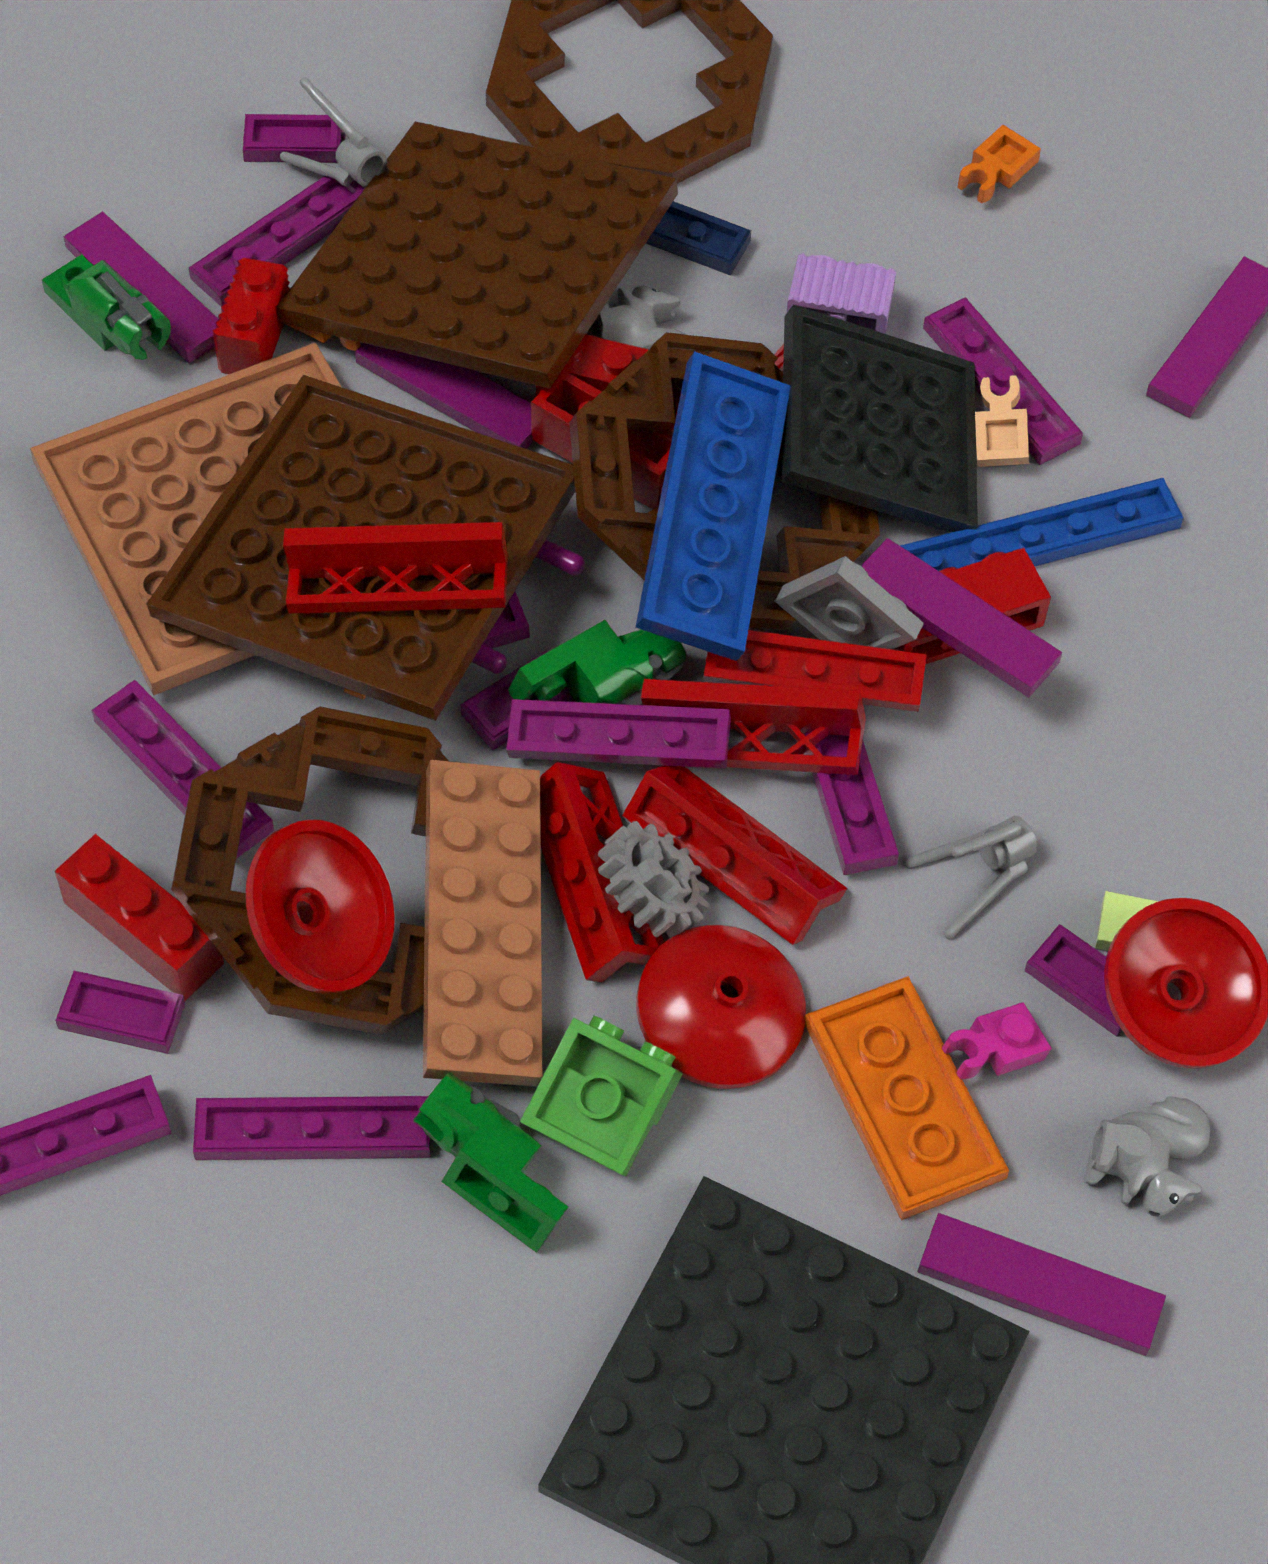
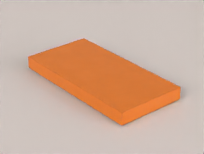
[805,976,1009,1220]

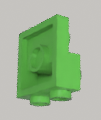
[520,1015,683,1177]

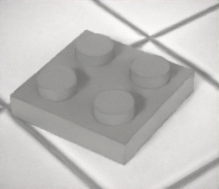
[775,556,924,649]

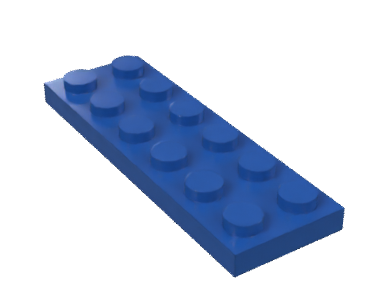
[635,351,790,661]

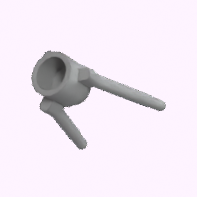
[280,77,387,187]
[905,816,1037,939]

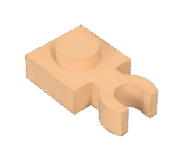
[975,375,1029,467]

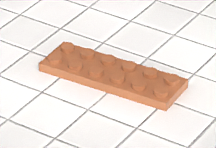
[423,760,543,1087]

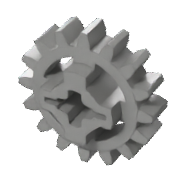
[598,821,709,938]

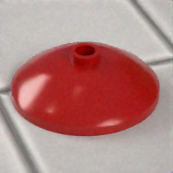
[246,819,395,994]
[1104,898,1268,1068]
[636,925,806,1089]

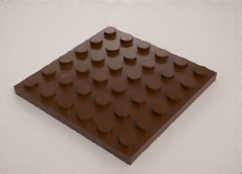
[277,121,678,389]
[146,375,575,721]

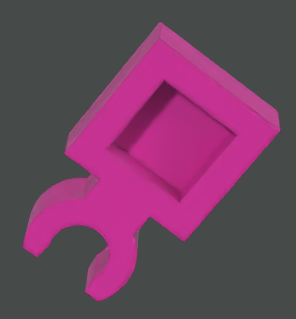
[941,1002,1052,1079]

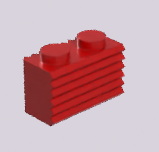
[212,258,290,374]

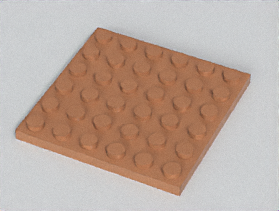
[30,342,341,696]

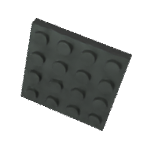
[781,304,978,533]

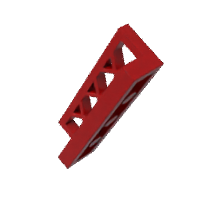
[283,522,508,614]
[704,630,927,712]
[641,679,866,775]
[540,762,664,983]
[622,766,847,945]

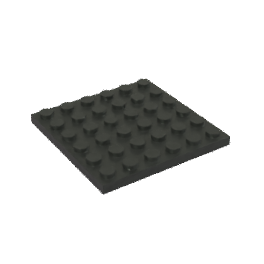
[538,1176,1029,1564]

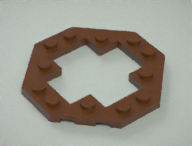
[486,0,773,184]
[569,332,880,630]
[171,706,448,1035]

